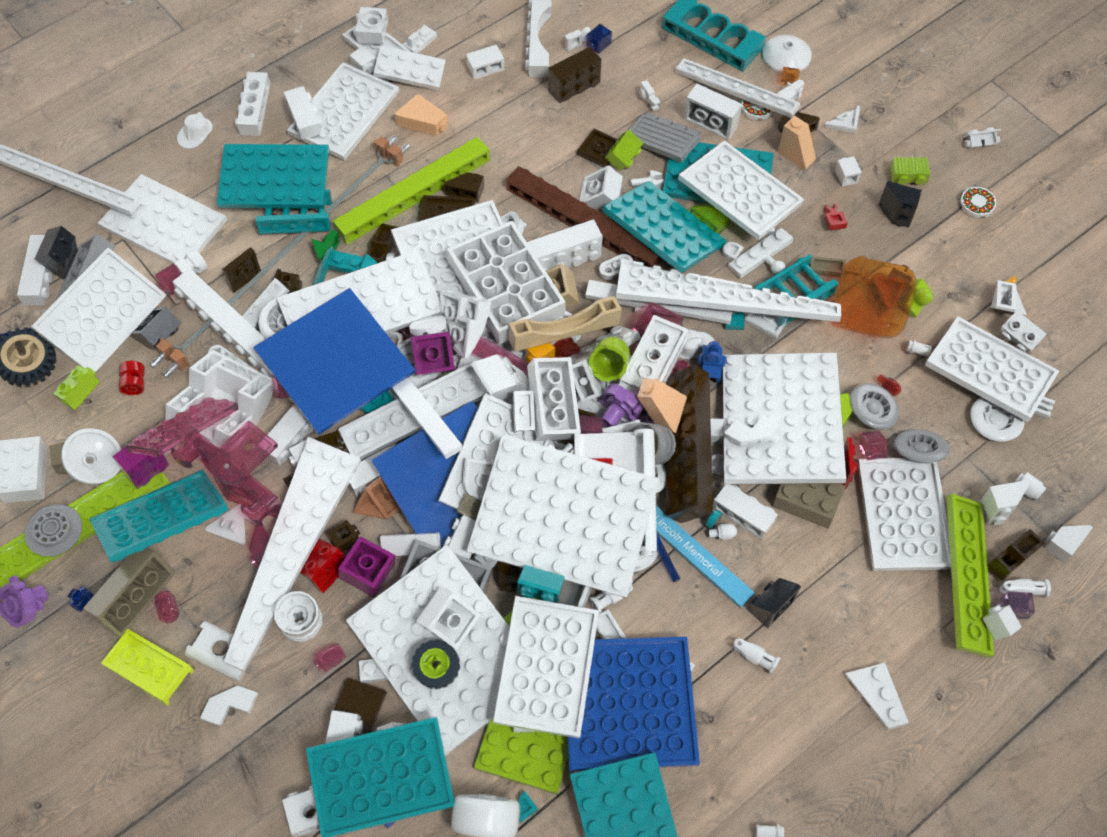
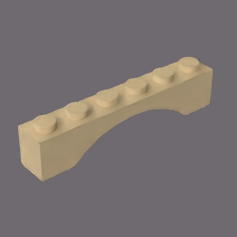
[508,296,622,352]

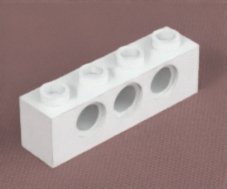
[235,72,270,136]

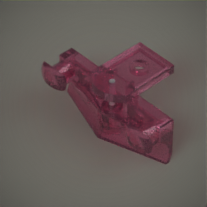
[170,420,282,527]

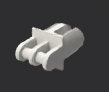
[777,80,804,102]

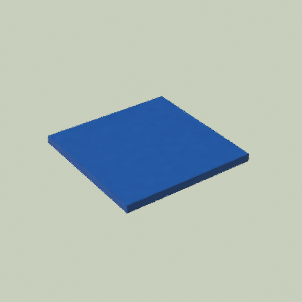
[253,288,416,435]
[371,401,478,549]
[567,637,700,772]

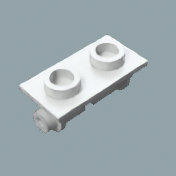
[962,127,1001,148]

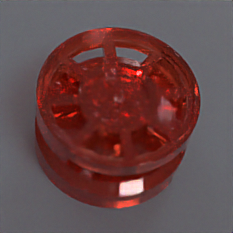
[553,337,580,358]

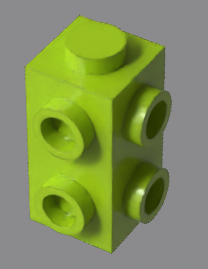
[53,365,100,410]

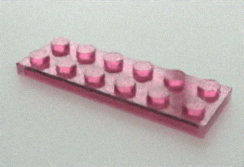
[126,397,239,457]

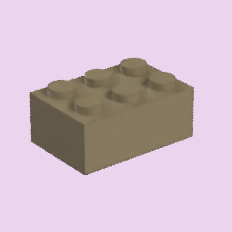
[773,483,846,529]

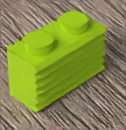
[605,129,643,171]
[890,157,930,185]

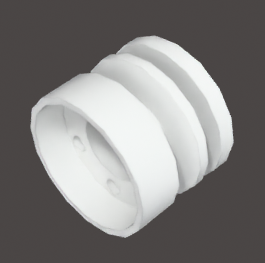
[274,591,323,642]

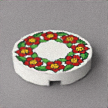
[741,99,774,121]
[960,187,996,218]

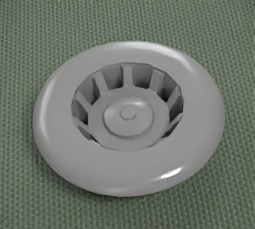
[850,383,899,430]
[894,429,950,464]
[25,504,82,556]

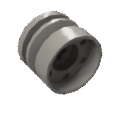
[627,422,676,465]

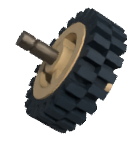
[0,327,57,387]

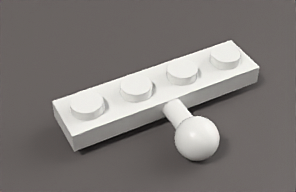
[728,228,793,279]

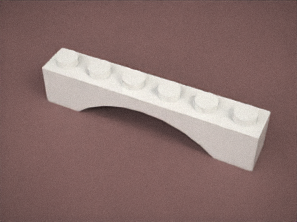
[526,0,552,78]

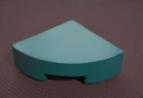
[725,312,744,330]
[518,791,538,823]

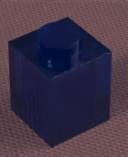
[586,24,612,54]

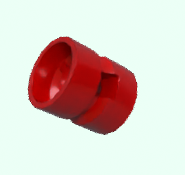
[119,360,145,396]

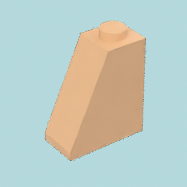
[394,94,449,136]
[778,116,816,170]
[637,378,687,433]

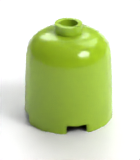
[589,337,630,382]

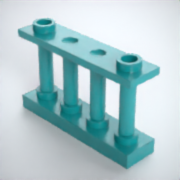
[256,189,333,234]
[754,254,839,326]

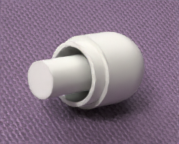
[709,523,737,540]

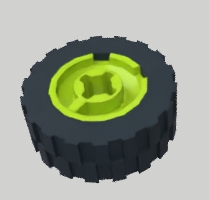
[411,640,460,689]

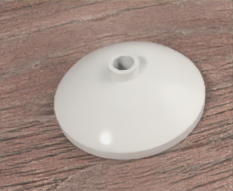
[762,35,812,74]
[61,428,121,485]

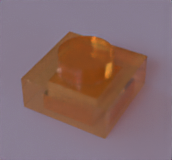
[781,67,800,84]

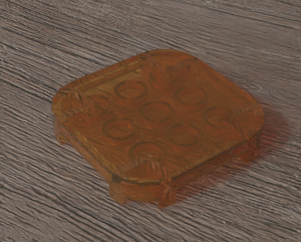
[834,256,917,338]

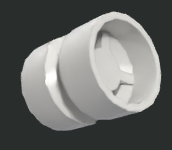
[173,249,208,275]

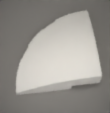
[440,290,491,358]

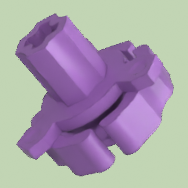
[599,383,644,427]
[0,575,48,628]

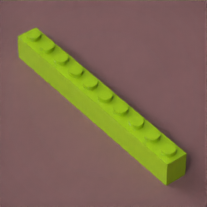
[333,136,490,245]

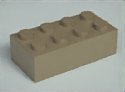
[83,547,175,638]

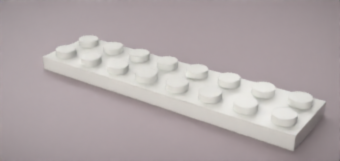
[338,360,490,460]

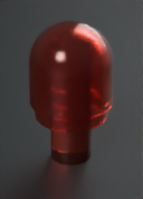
[877,374,901,396]

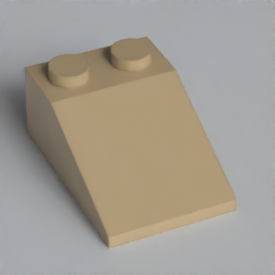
[546,263,579,308]

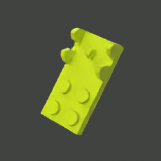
[101,629,194,707]

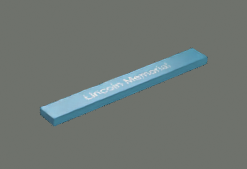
[656,506,755,609]

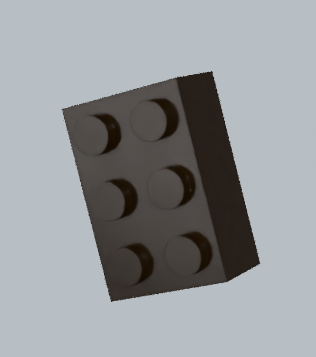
[548,47,602,103]

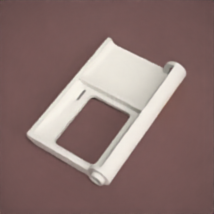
[574,429,657,556]

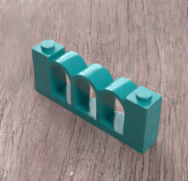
[662,0,766,72]

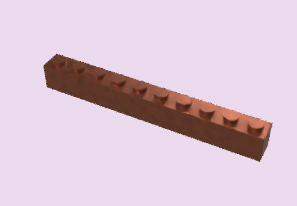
[506,166,663,268]

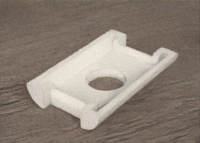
[185,621,259,682]

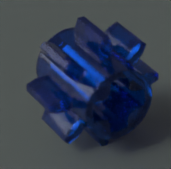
[67,587,94,612]

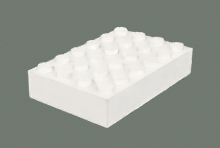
[447,221,566,344]

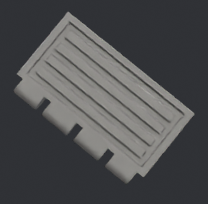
[629,112,701,163]

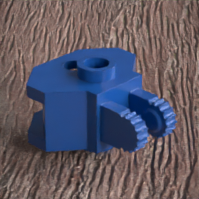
[698,341,726,382]

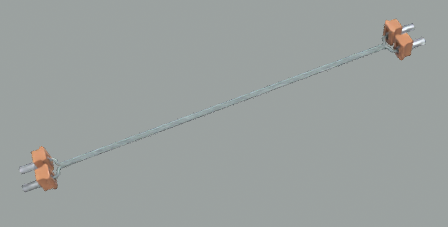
[149,135,410,378]

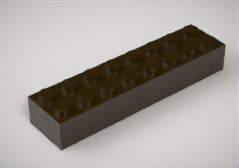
[666,365,713,523]

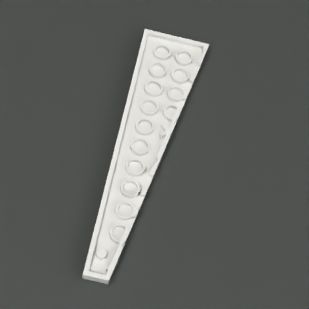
[616,258,841,322]
[224,437,361,672]

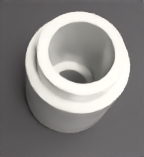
[1015,472,1046,500]

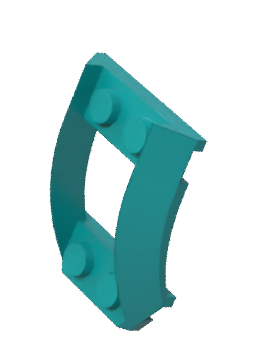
[312,246,377,286]

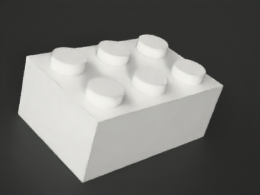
[684,84,742,140]
[0,436,47,503]

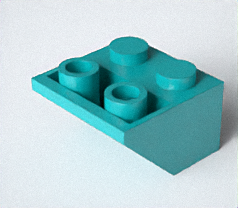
[518,565,565,603]

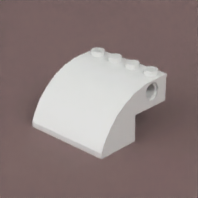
[165,350,276,454]

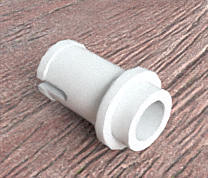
[906,339,932,357]
[756,824,784,837]

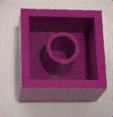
[411,332,455,376]
[112,432,169,489]
[338,537,395,597]

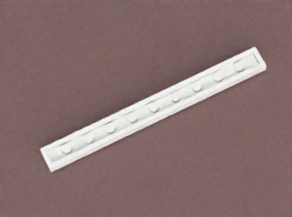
[0,144,142,216]

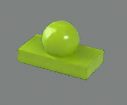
[902,278,933,318]

